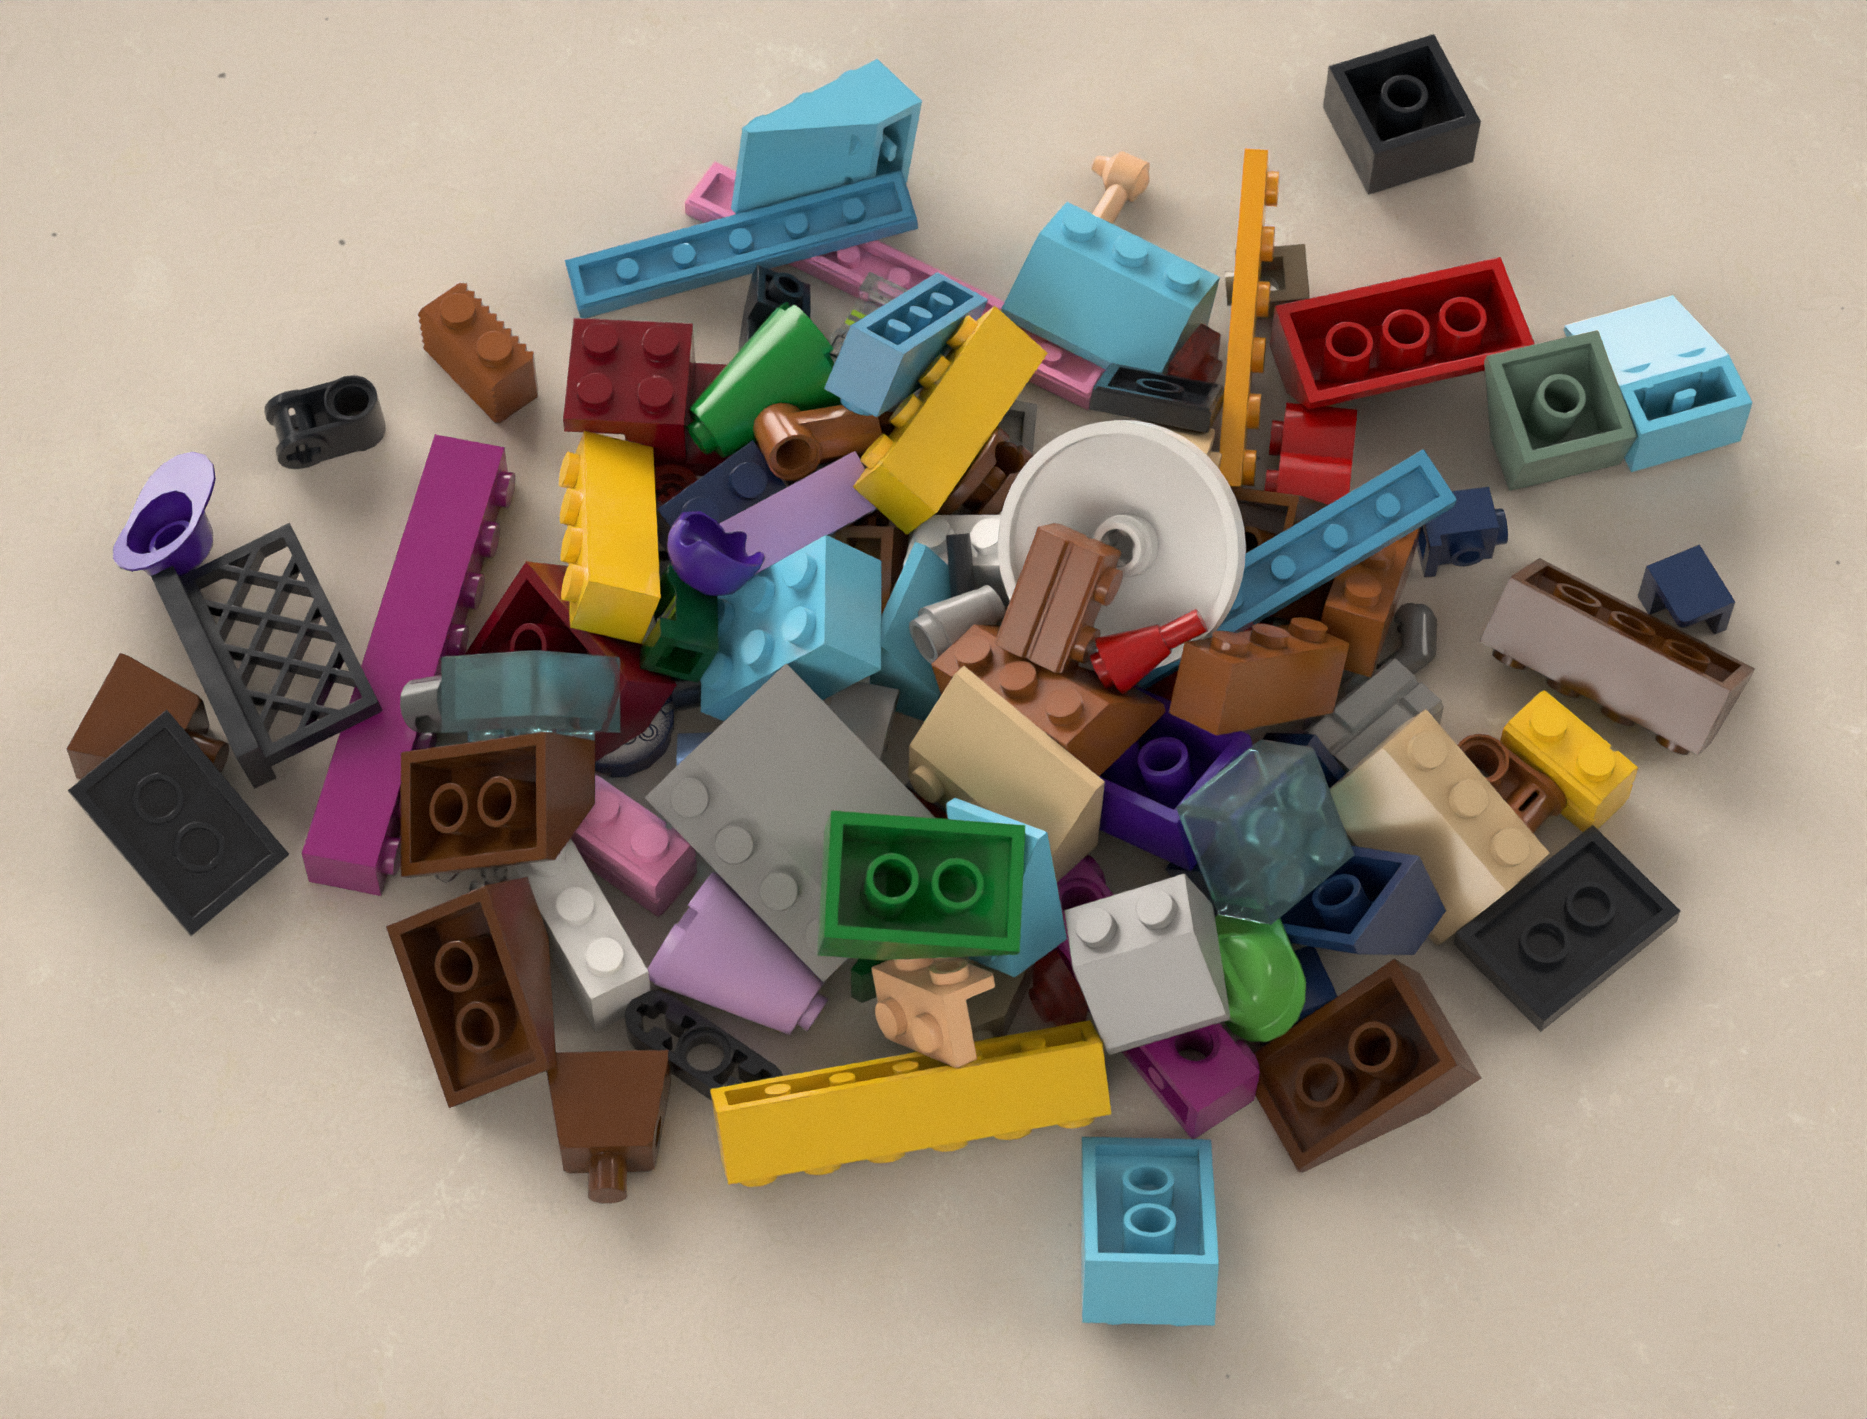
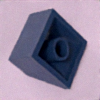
[1270,841,1446,955]

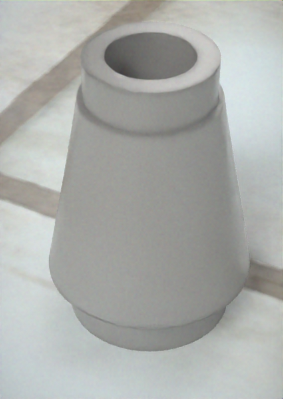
[909,585,1005,664]

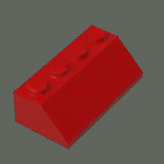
[1269,257,1535,410]

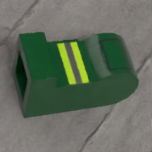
[640,563,719,683]

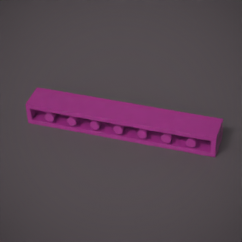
[302,434,516,896]

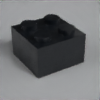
[1323,34,1481,195]

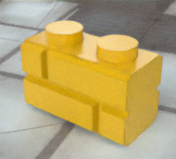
[1500,690,1638,832]

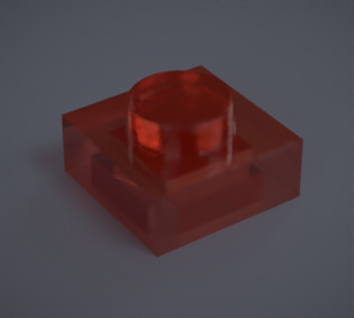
[1168,323,1223,383]
[1029,950,1088,1027]

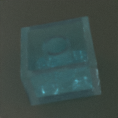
[441,650,620,743]
[1176,739,1354,925]

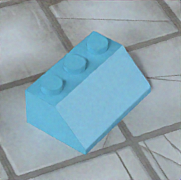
[1001,202,1220,374]

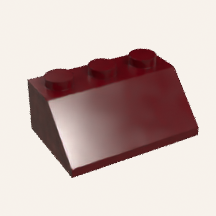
[465,561,677,762]

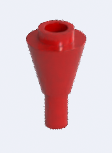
[1090,609,1208,695]

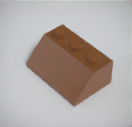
[931,624,1166,777]

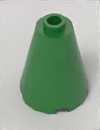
[686,302,842,458]

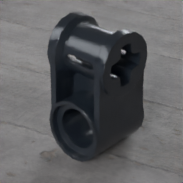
[264,375,386,469]

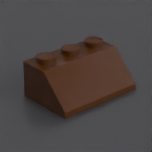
[401,731,595,878]

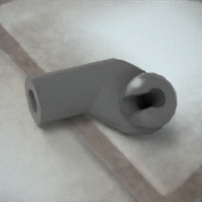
[1376,603,1437,675]

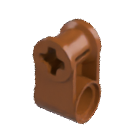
[1458,734,1567,834]

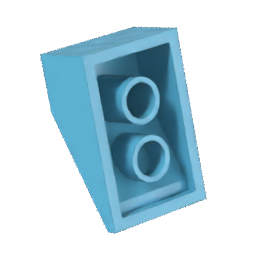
[1081,1137,1219,1326]

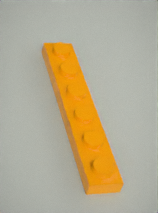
[1219,148,1280,488]

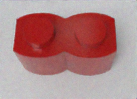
[1264,402,1358,505]

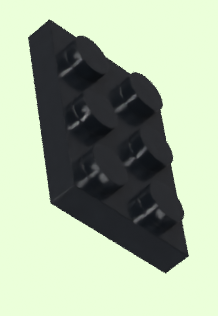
[68,710,289,937]
[1453,825,1681,1032]

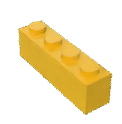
[853,306,1048,535]
[559,431,661,644]

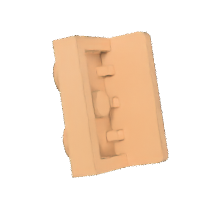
[871,957,995,1068]

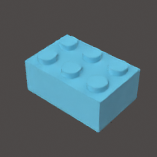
[700,535,881,721]

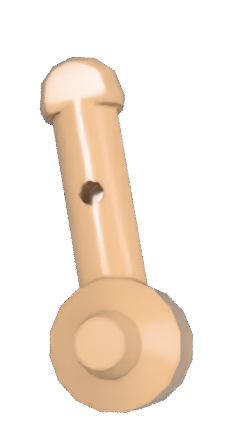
[1092,151,1150,224]

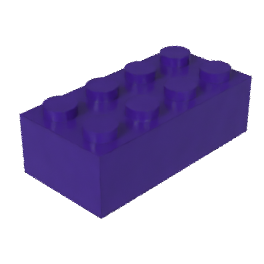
[1099,686,1263,871]

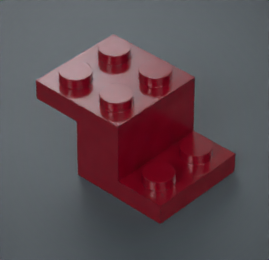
[563,318,732,476]

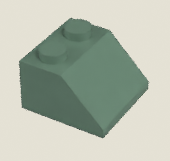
[1484,330,1637,491]

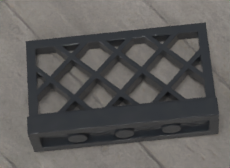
[151,523,383,789]

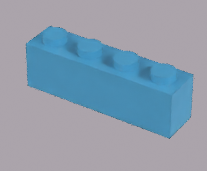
[824,272,988,417]

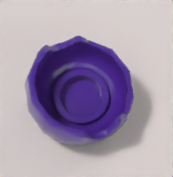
[667,511,765,596]

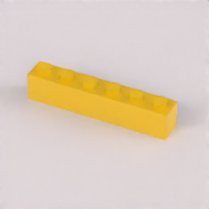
[710,1020,1112,1187]

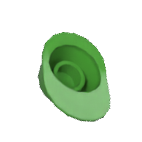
[1215,900,1306,1042]

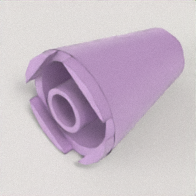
[648,872,829,1035]

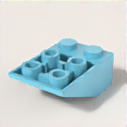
[731,59,922,214]
[1564,295,1753,472]

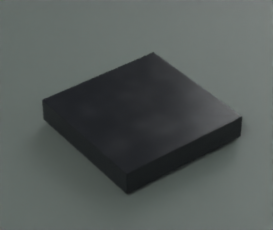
[1089,363,1224,433]

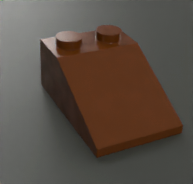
[386,876,557,1108]
[1254,959,1482,1173]

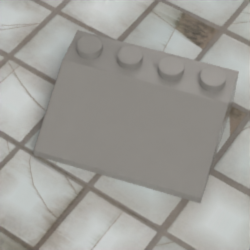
[645,663,936,982]

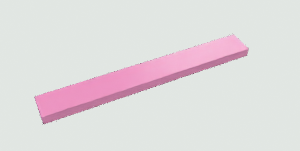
[685,162,1105,410]

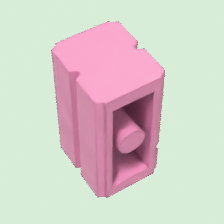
[571,774,697,917]

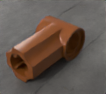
[753,403,882,481]

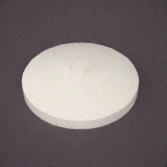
[998,420,1246,671]

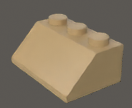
[908,666,1105,883]
[1314,709,1549,946]

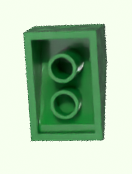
[817,810,1025,960]

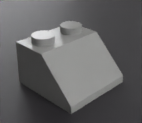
[1065,874,1231,1055]

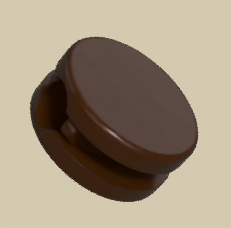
[934,426,1033,515]

